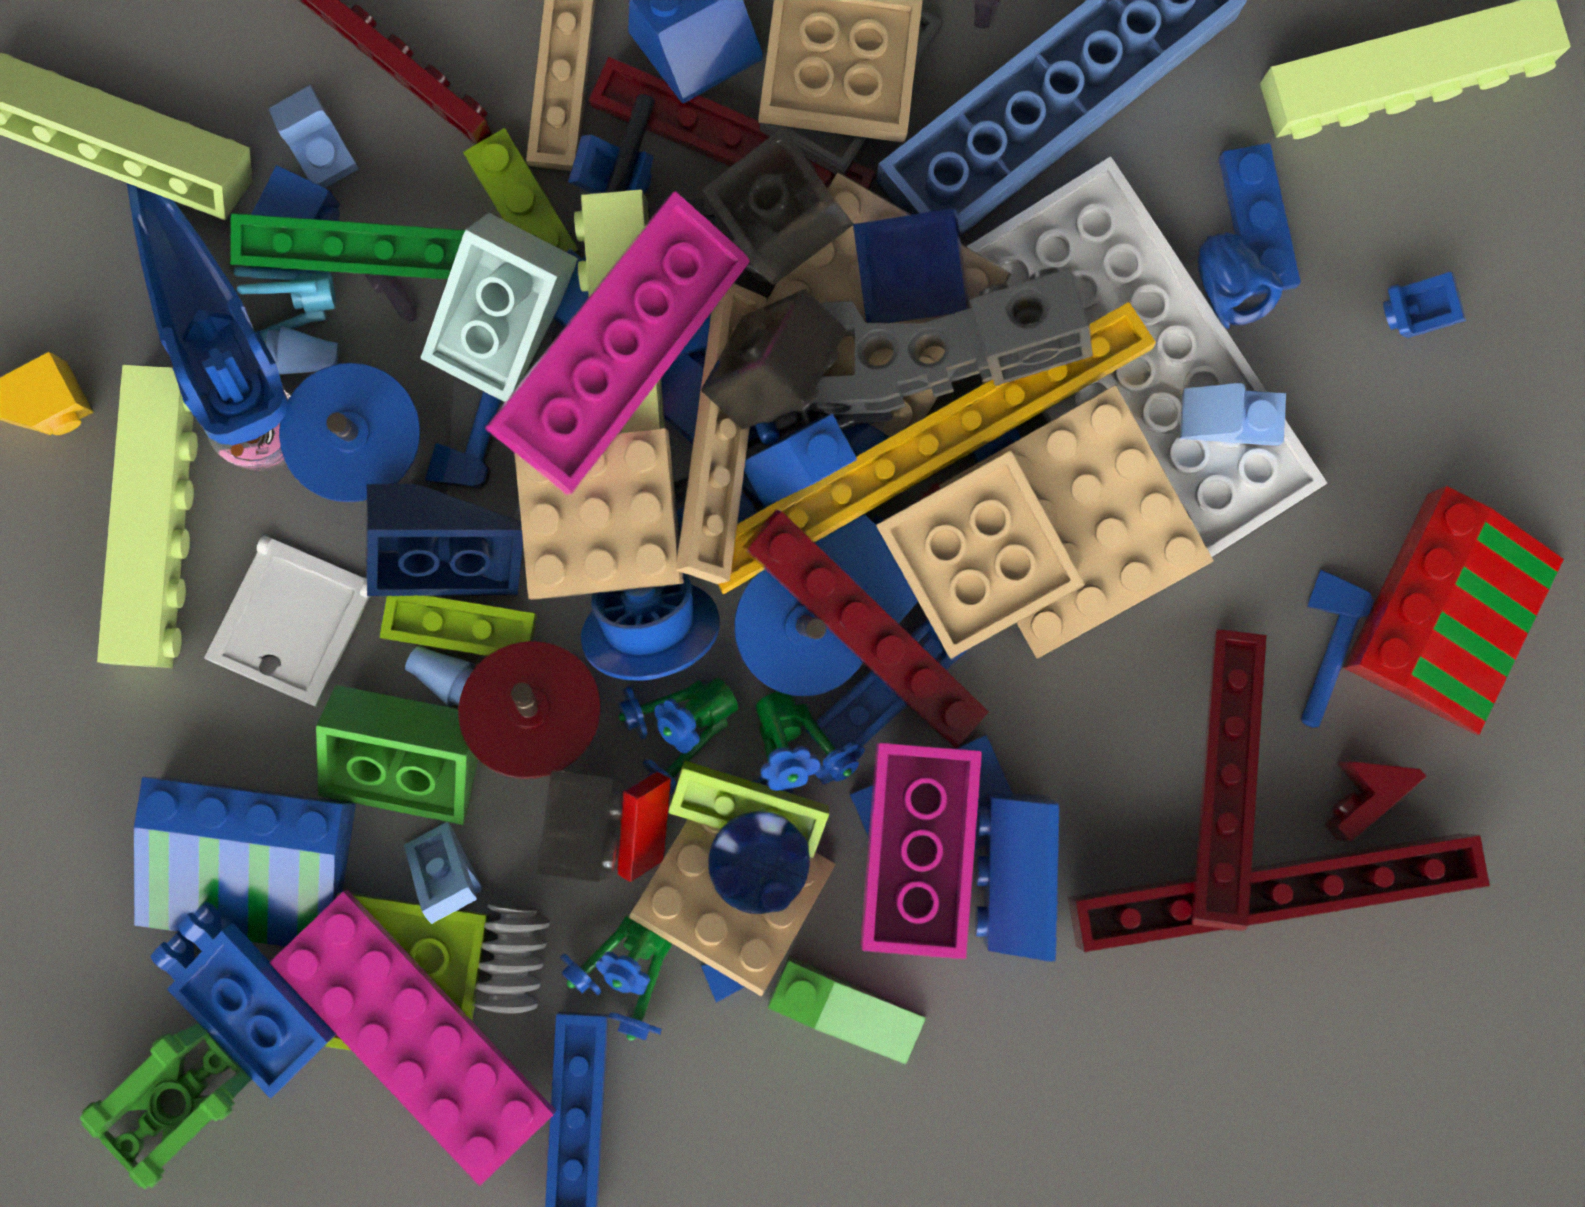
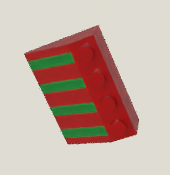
[1343,486,1564,735]

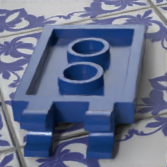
[150,901,336,1099]

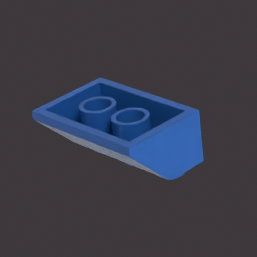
[975,794,1059,961]

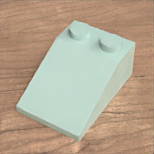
[420,213,578,402]

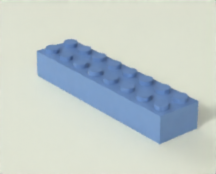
[876,0,1247,240]

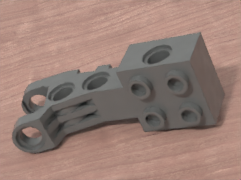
[805,268,1093,415]

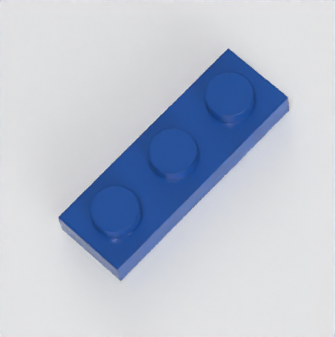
[1219,143,1301,297]

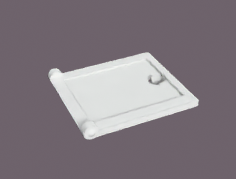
[204,535,372,707]

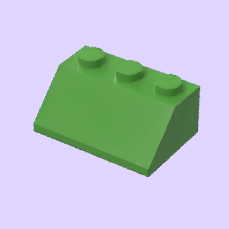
[316,685,478,825]

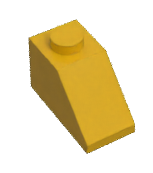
[0,352,93,435]

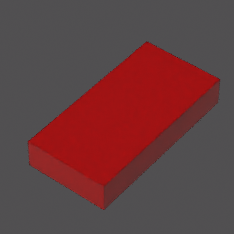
[617,771,671,882]

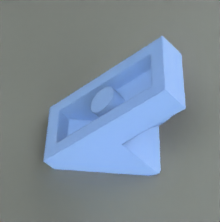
[268,85,359,188]
[1180,383,1286,446]
[404,822,482,924]

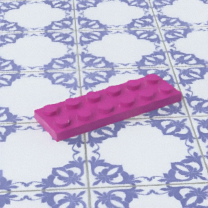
[485,191,752,495]
[269,890,556,1186]

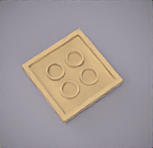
[758,0,923,143]
[515,428,684,600]
[876,450,1085,659]
[629,819,836,996]

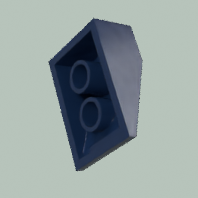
[366,484,523,596]

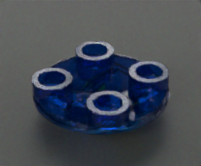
[708,811,810,914]

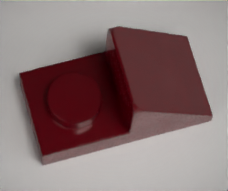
[1324,761,1427,842]

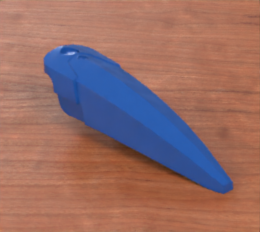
[127,183,288,445]

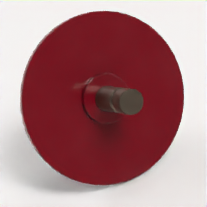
[458,641,601,779]

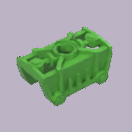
[80,1024,252,1189]

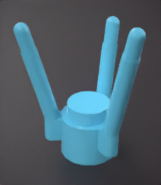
[233,267,336,341]

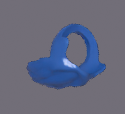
[1198,232,1284,329]

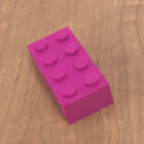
[860,743,982,959]

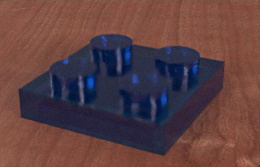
[853,208,969,323]

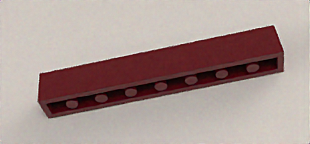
[1068,833,1490,952]

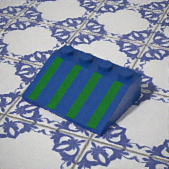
[134,777,356,946]

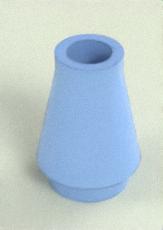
[265,326,339,375]
[405,645,476,707]

